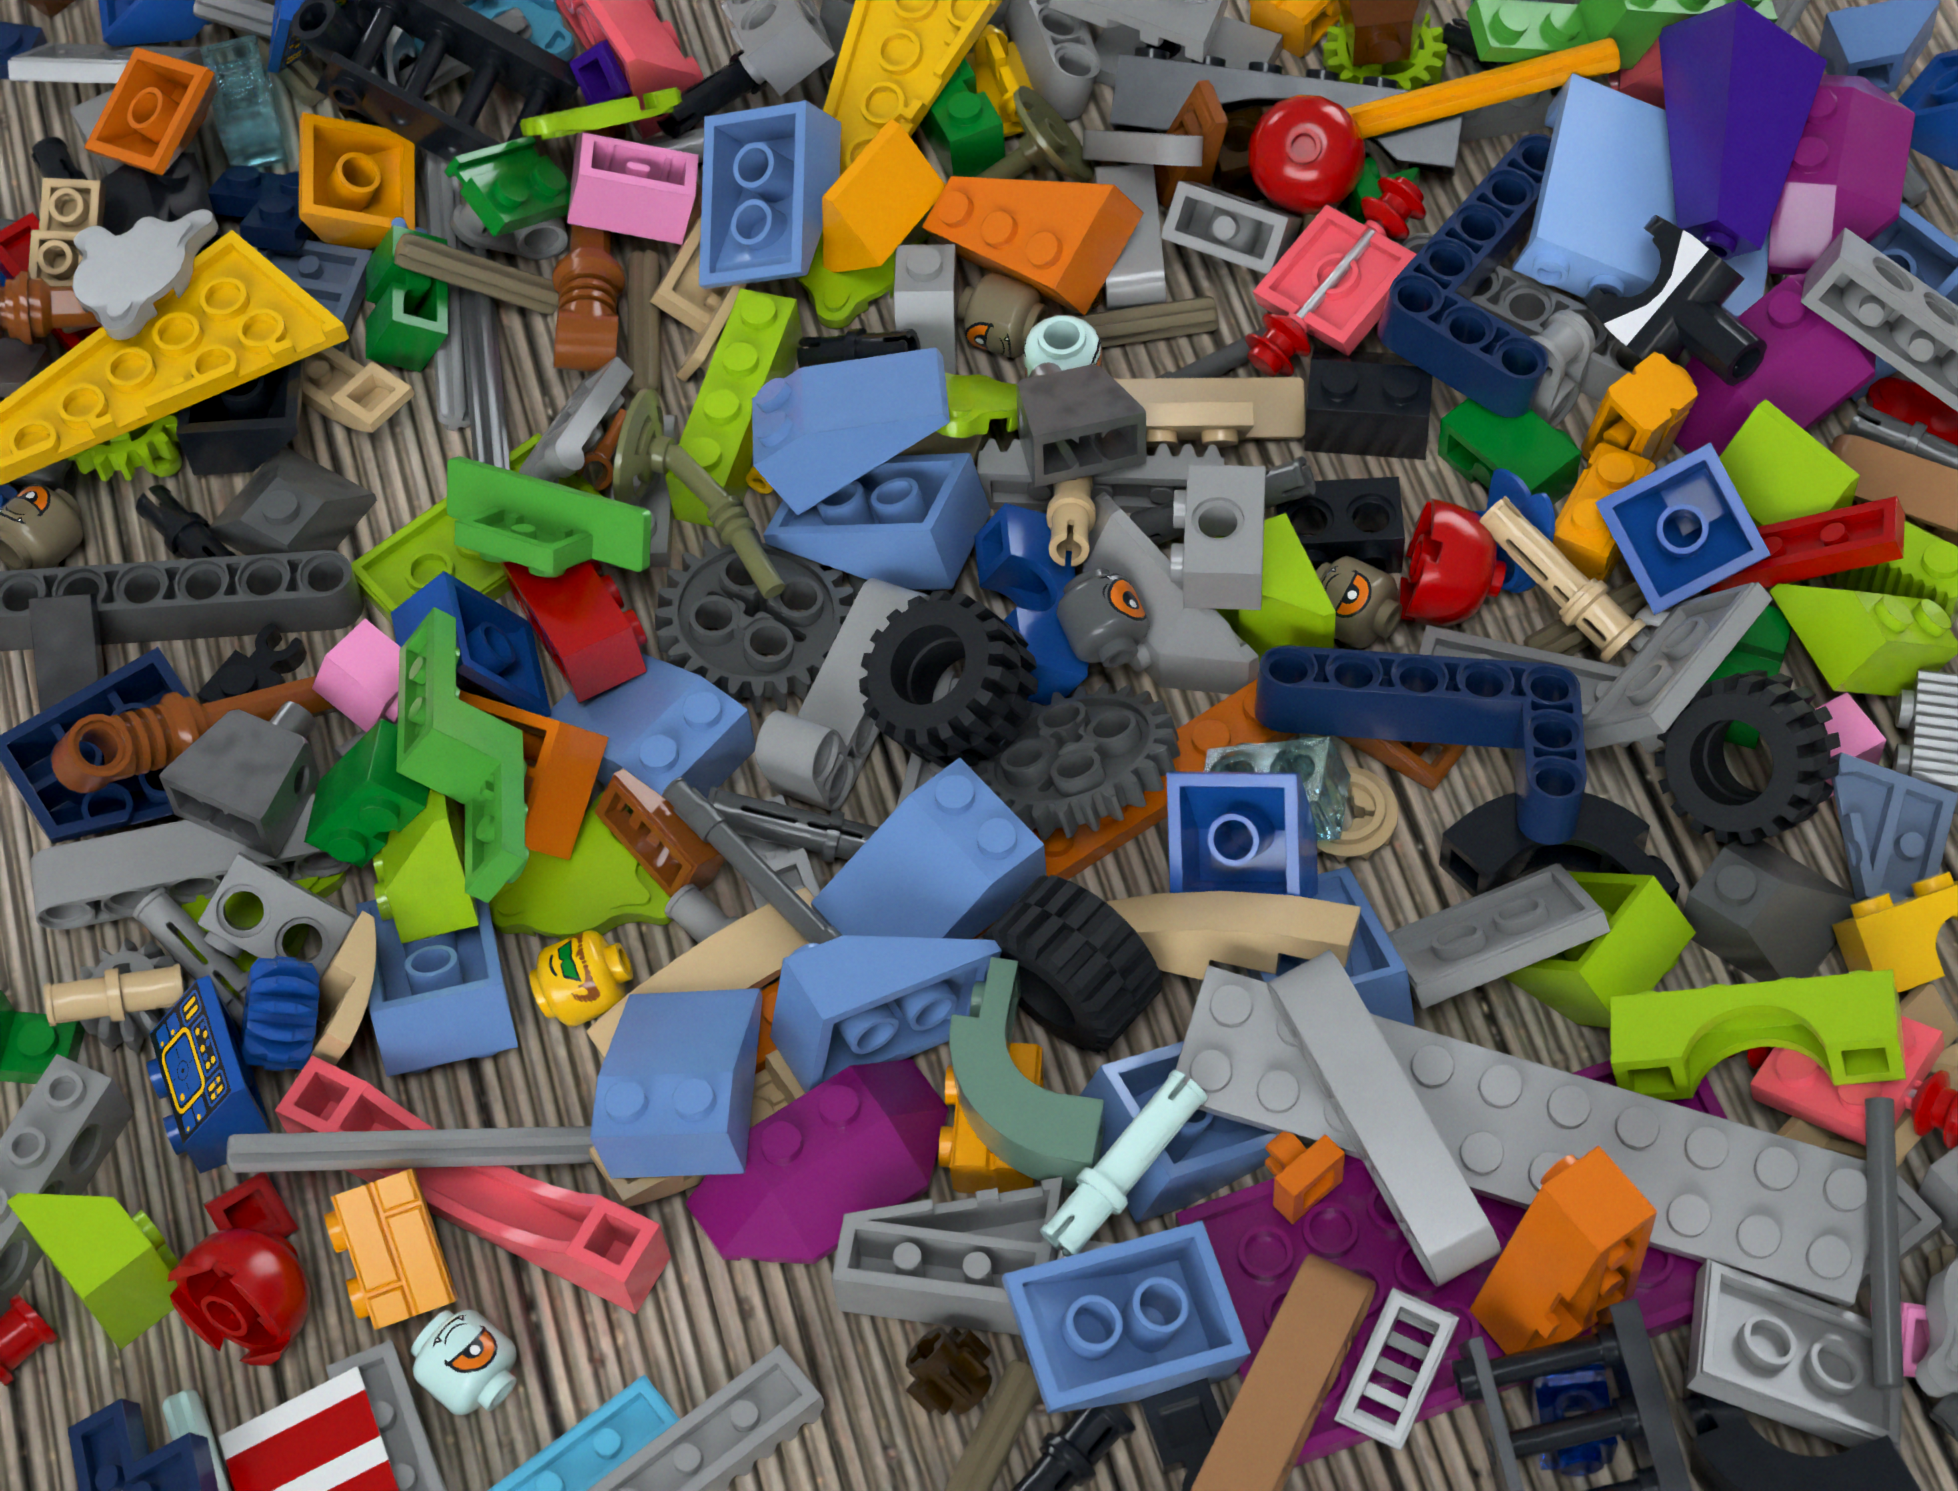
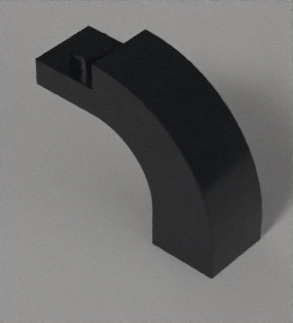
[1439,792,1680,904]
[1677,1366,1922,1491]

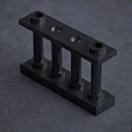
[315,0,579,162]
[1452,1298,1692,1491]

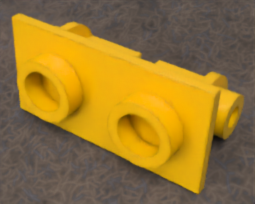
[965,25,1033,137]

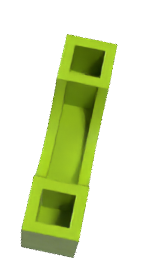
[665,288,803,527]
[1610,969,1906,1101]

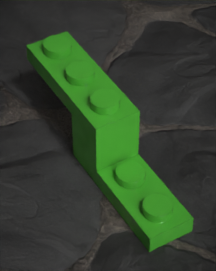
[1466,0,1778,69]
[396,607,529,903]

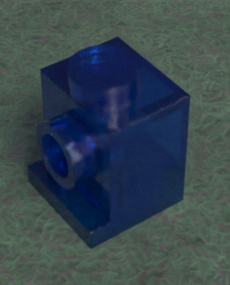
[1527,1363,1618,1476]

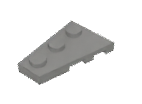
[1049,0,1228,63]

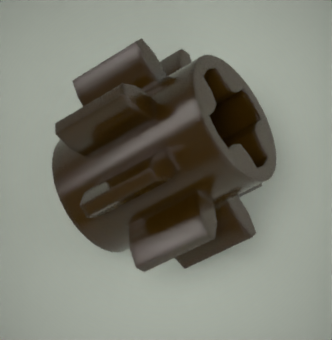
[906,1327,992,1415]

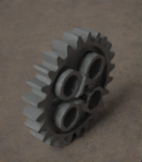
[655,529,854,712]
[971,683,1181,840]

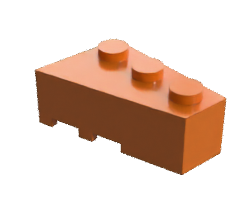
[922,176,1144,316]
[459,690,609,860]
[1469,1145,1658,1355]

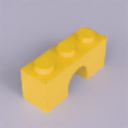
[1832,871,1958,993]

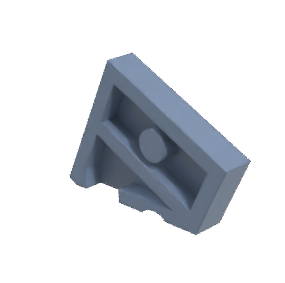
[1831,752,1958,903]

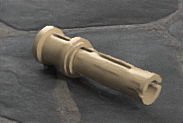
[1479,496,1647,664]

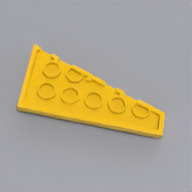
[823,0,1003,176]
[0,230,349,486]

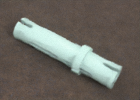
[1040,1070,1208,1257]

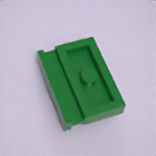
[444,136,571,237]

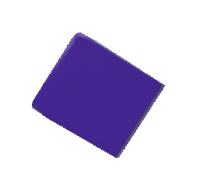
[569,40,631,105]

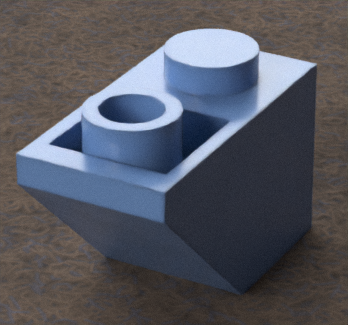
[1818,0,1941,93]

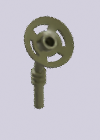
[895,86,1093,250]
[613,388,785,599]

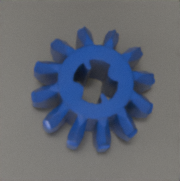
[240,956,320,1072]

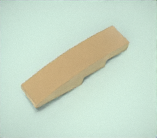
[1105,891,1361,980]

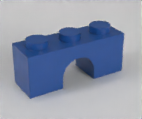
[974,503,1089,706]

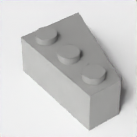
[831,1177,1065,1335]

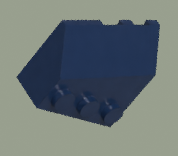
[0,647,191,844]

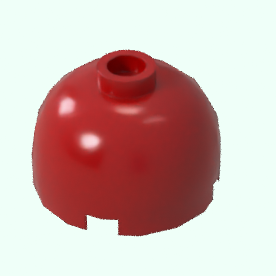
[1248,95,1366,215]
[1397,498,1506,627]
[167,1228,311,1366]

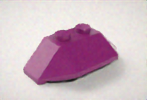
[1768,74,1915,275]
[1674,273,1876,457]
[685,1059,950,1264]

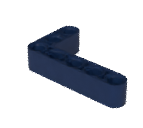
[1378,133,1552,418]
[1254,645,1587,845]

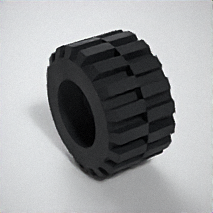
[859,590,1038,768]
[1655,670,1841,844]
[983,875,1162,1053]

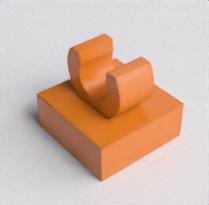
[1265,1131,1345,1225]

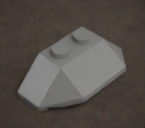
[1082,492,1259,695]

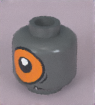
[1056,568,1150,668]

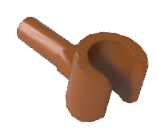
[574,409,627,490]

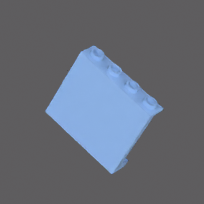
[1512,73,1771,317]

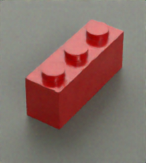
[500,559,647,703]

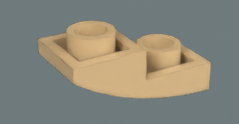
[28,178,107,286]

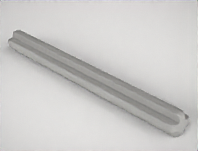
[424,151,470,431]
[226,1126,594,1173]

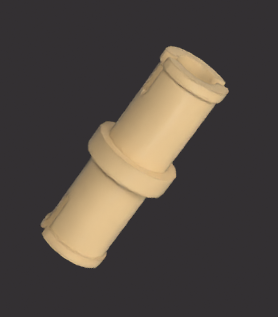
[1046,475,1096,567]
[43,964,185,1027]

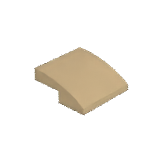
[295,911,376,1078]

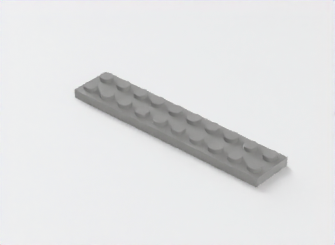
[1175,965,1869,1307]

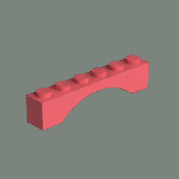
[275,1055,671,1314]

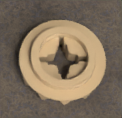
[1304,766,1398,864]

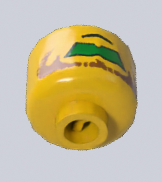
[529,930,633,1027]

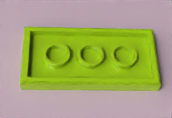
[351,433,603,625]

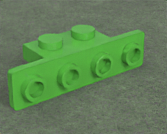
[447,456,652,577]

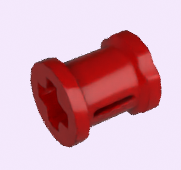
[0,1293,59,1387]

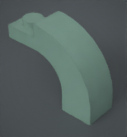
[949,957,1105,1189]

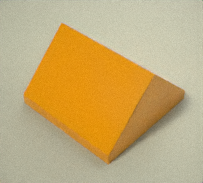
[299,112,415,250]
[822,119,945,273]

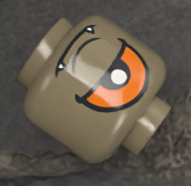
[957,273,1049,359]
[0,484,83,570]
[1316,556,1403,649]

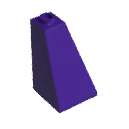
[1659,0,1827,260]

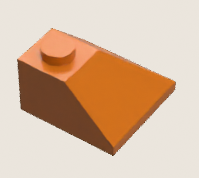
[84,47,218,176]

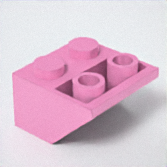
[567,133,699,245]

